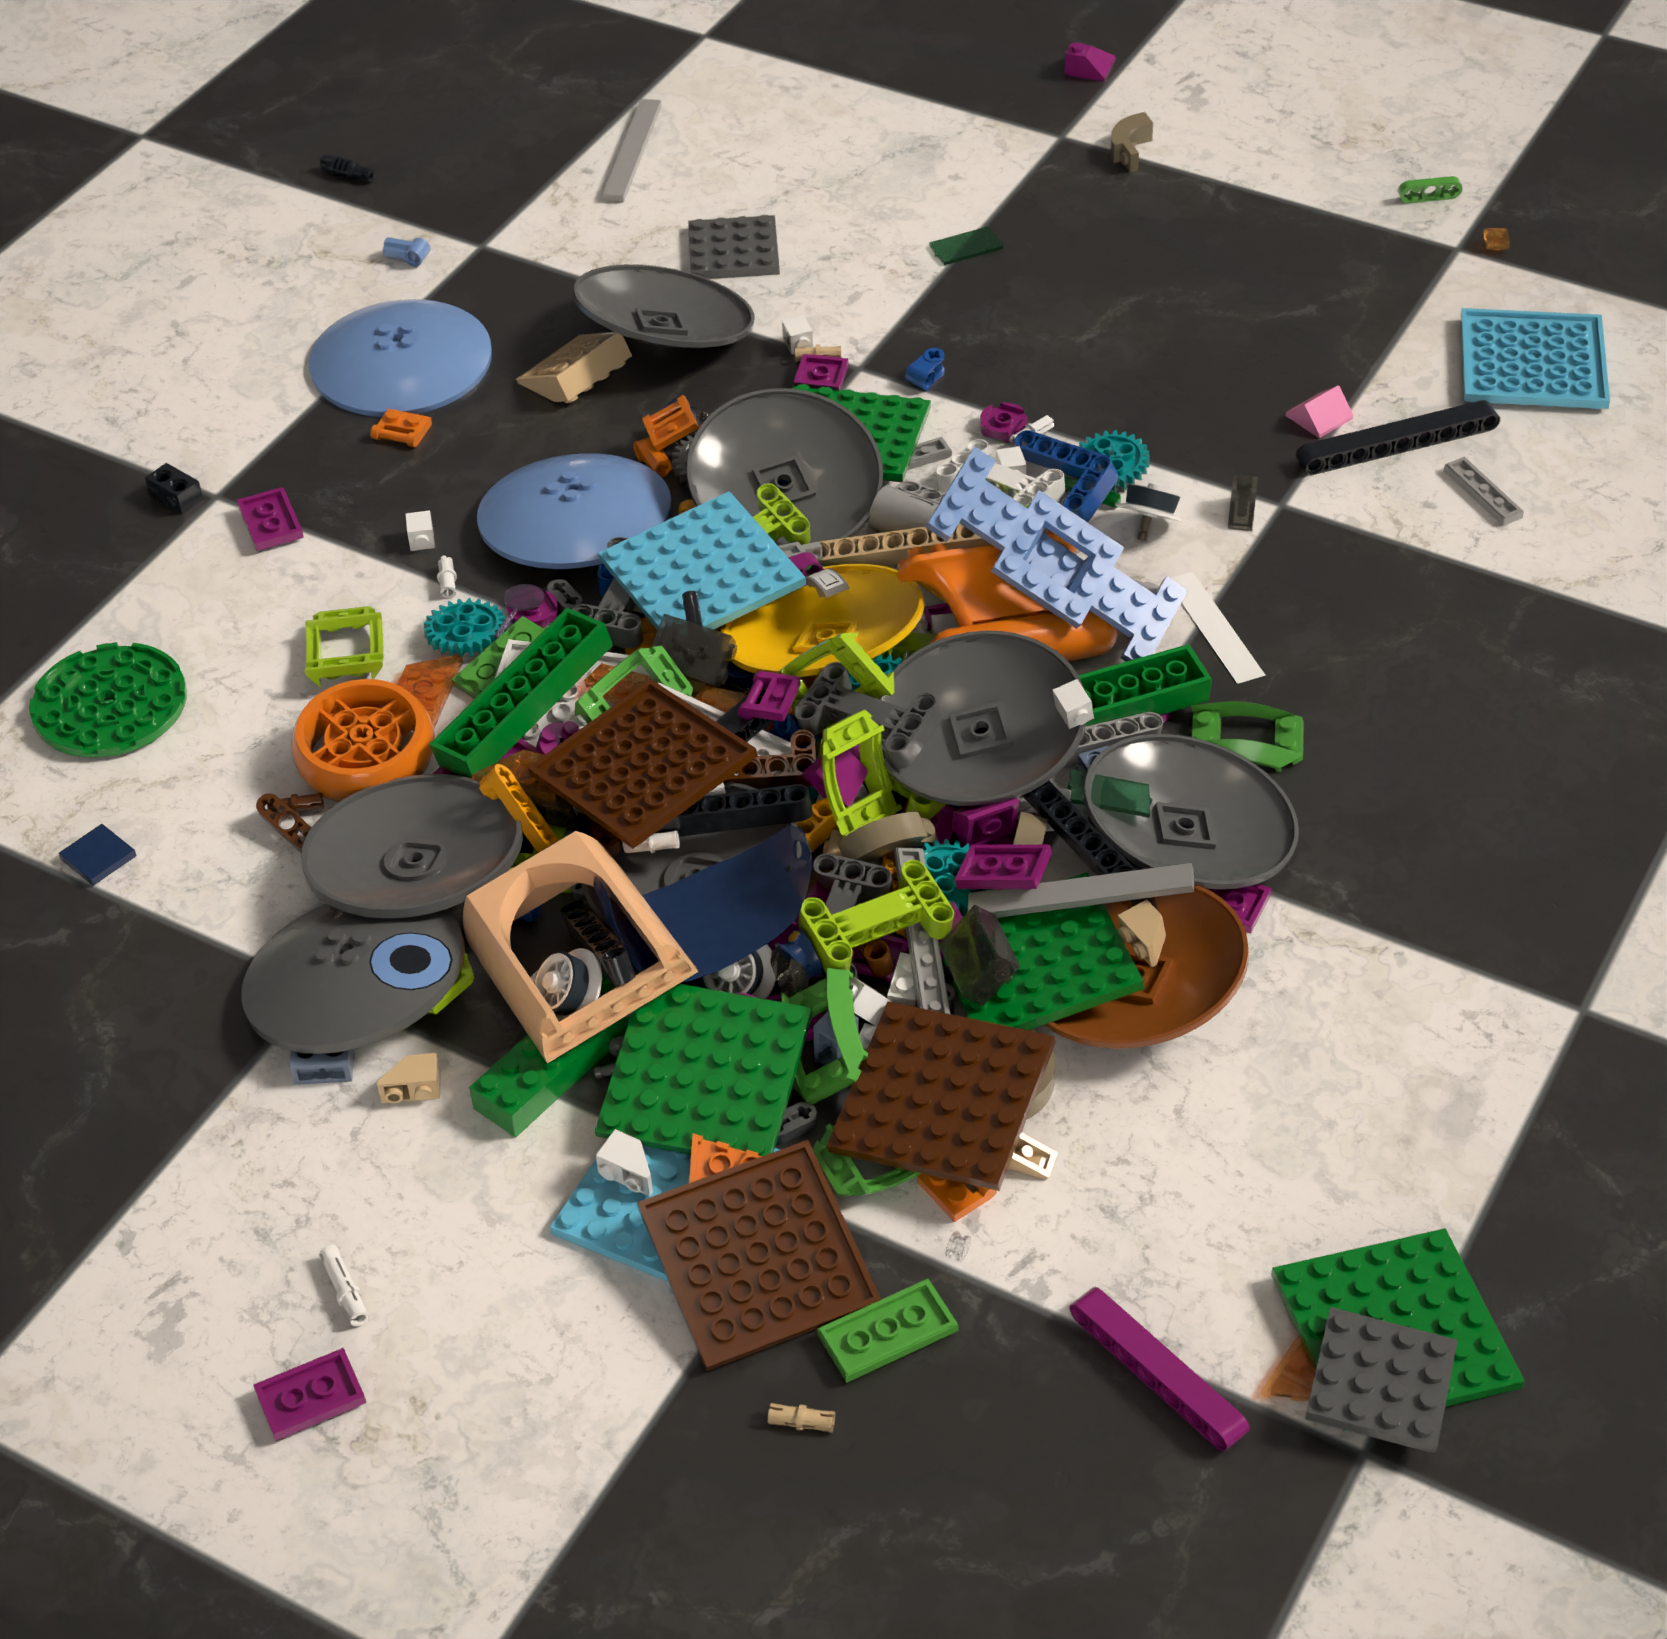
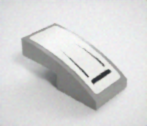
[806,568,849,598]

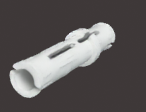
[319,1245,370,1326]

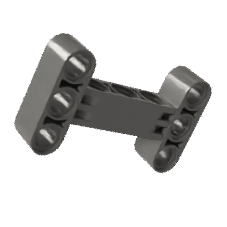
[572,537,643,648]
[795,662,942,769]
[777,853,894,988]

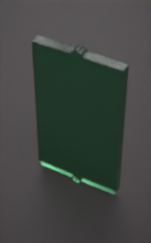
[929,226,1004,266]
[1067,770,1153,818]

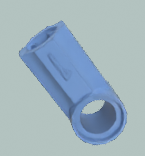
[383,237,430,267]

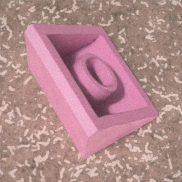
[1285,385,1353,438]

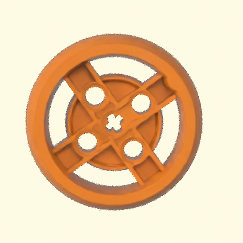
[291,679,435,802]

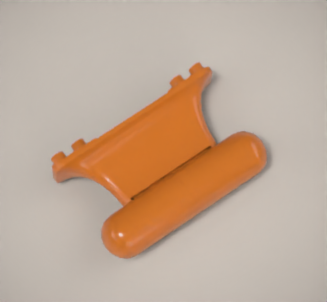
[897,529,1119,661]

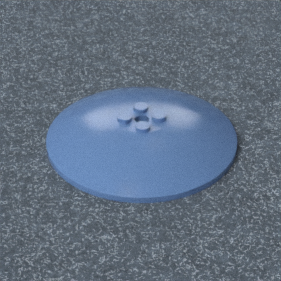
[309,299,492,417]
[477,454,672,569]

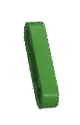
[1398,176,1463,203]

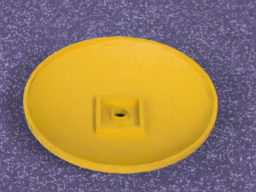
[720,564,924,677]

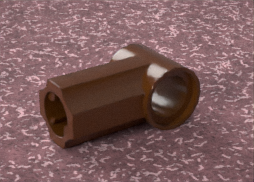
[856,937,895,977]

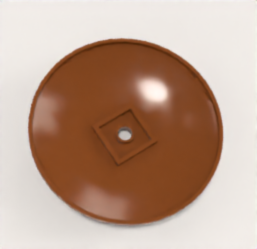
[1044,885,1249,1049]

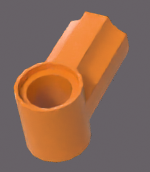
[633,437,672,477]

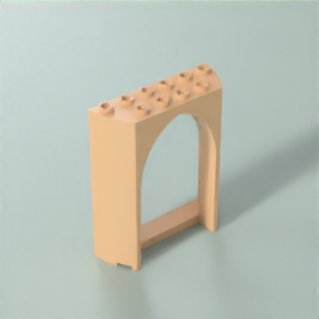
[463,831,699,1063]

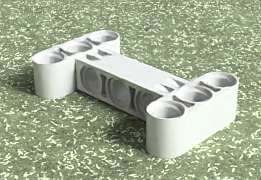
[936,439,1066,505]

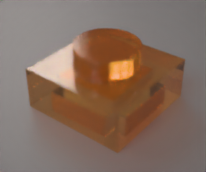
[1484,228,1510,250]

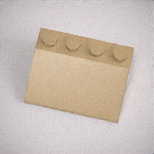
[516,332,632,403]

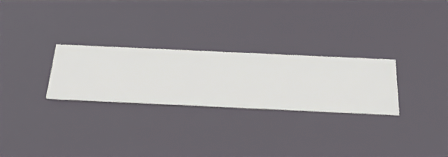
[1170,571,1266,684]

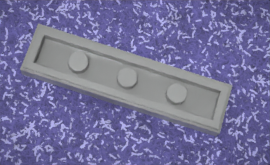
[1444,457,1524,526]

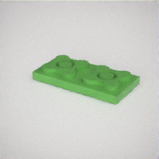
[451,616,545,699]
[817,1279,958,1383]

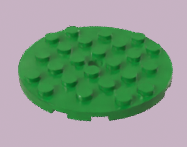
[29,642,187,758]

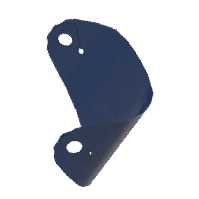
[593,824,812,982]

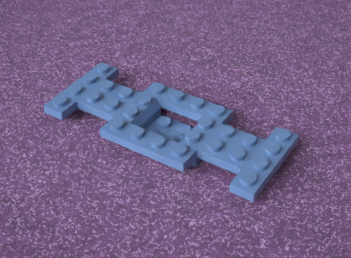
[925,447,1188,662]

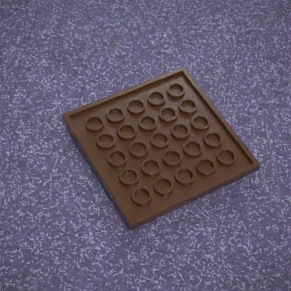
[528,679,758,849]
[826,1001,1056,1191]
[637,1140,881,1372]

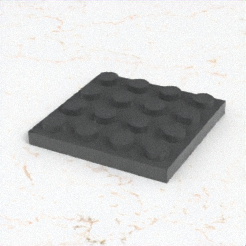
[688,215,780,279]
[1305,1307,1457,1454]

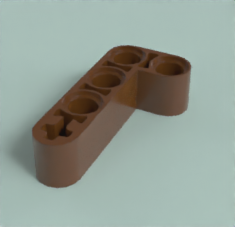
[723,730,816,789]

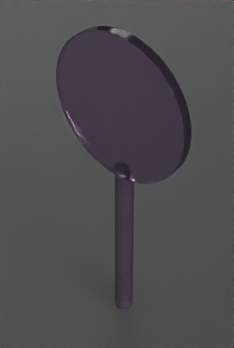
[494,584,544,639]

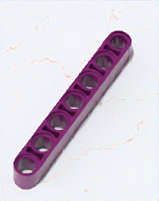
[1069,1287,1250,1452]

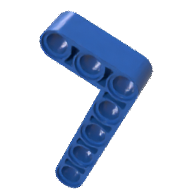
[1015,430,1118,522]

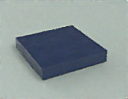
[58,824,137,886]

